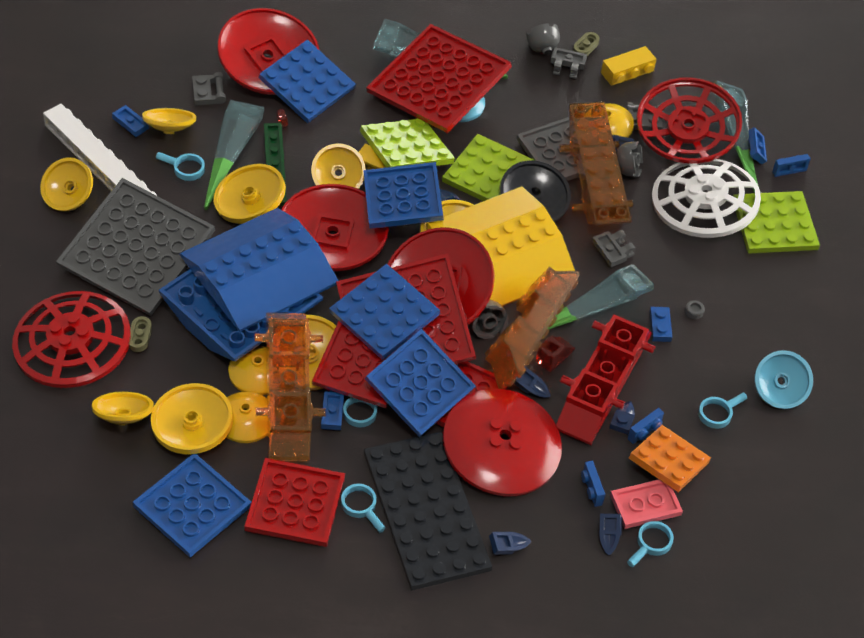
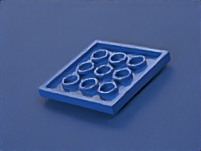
[258,39,356,123]
[363,162,444,229]
[329,264,440,360]
[365,329,476,437]
[132,454,252,557]

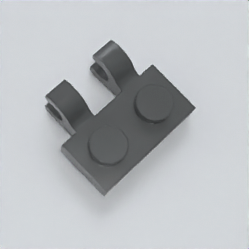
[550,47,587,79]
[592,230,636,267]

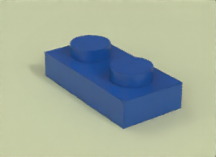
[112,105,149,137]
[748,127,767,165]
[772,154,811,177]
[650,307,672,342]
[321,392,344,430]
[628,408,664,444]
[581,461,605,507]

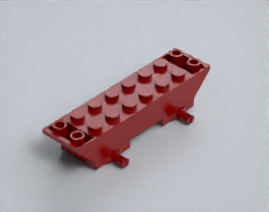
[556,315,656,445]

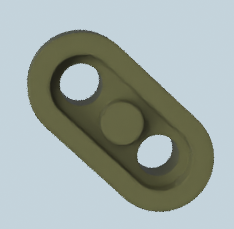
[573,32,600,56]
[129,316,152,352]

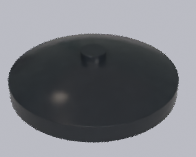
[499,160,571,223]

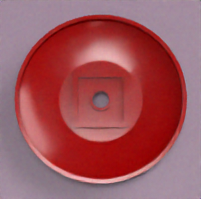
[217,8,320,95]
[281,184,389,271]
[388,227,495,325]
[443,389,562,496]

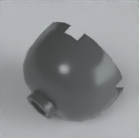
[526,23,560,55]
[613,141,643,177]
[470,300,509,339]

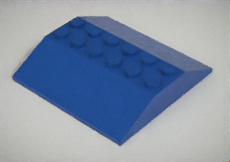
[180,208,338,332]
[159,269,323,362]

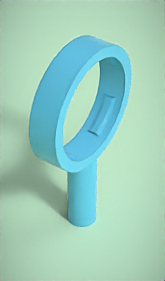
[156,152,205,181]
[698,392,747,429]
[343,397,377,427]
[341,484,386,533]
[627,521,674,567]

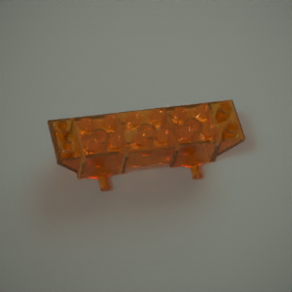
[559,102,633,225]
[485,266,580,389]
[254,313,326,461]

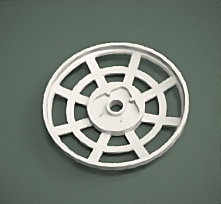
[652,159,761,238]

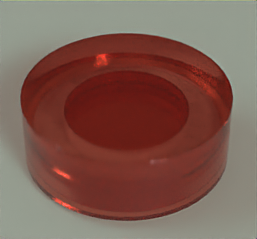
[276,109,288,128]

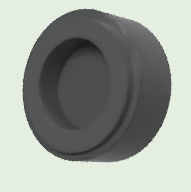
[685,300,705,319]

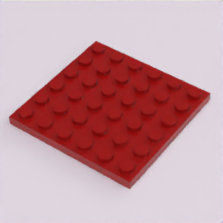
[366,24,512,133]
[336,253,476,364]

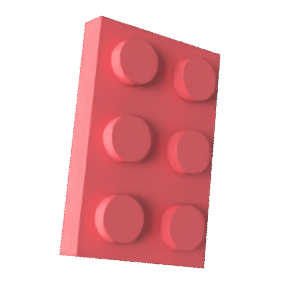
[610,480,683,529]

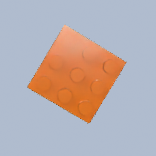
[629,425,711,492]

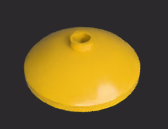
[582,103,634,139]
[142,108,196,134]
[311,144,366,189]
[40,158,93,212]
[228,346,285,395]
[92,392,154,425]
[226,392,276,443]

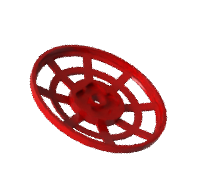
[637,77,742,164]
[12,291,131,388]

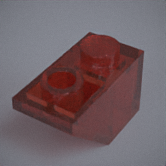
[536,336,575,372]

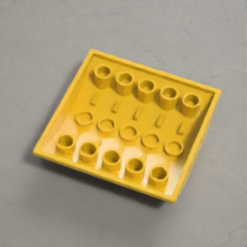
[427,187,576,307]

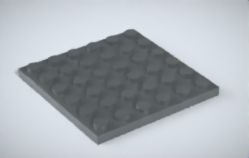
[56,178,215,316]

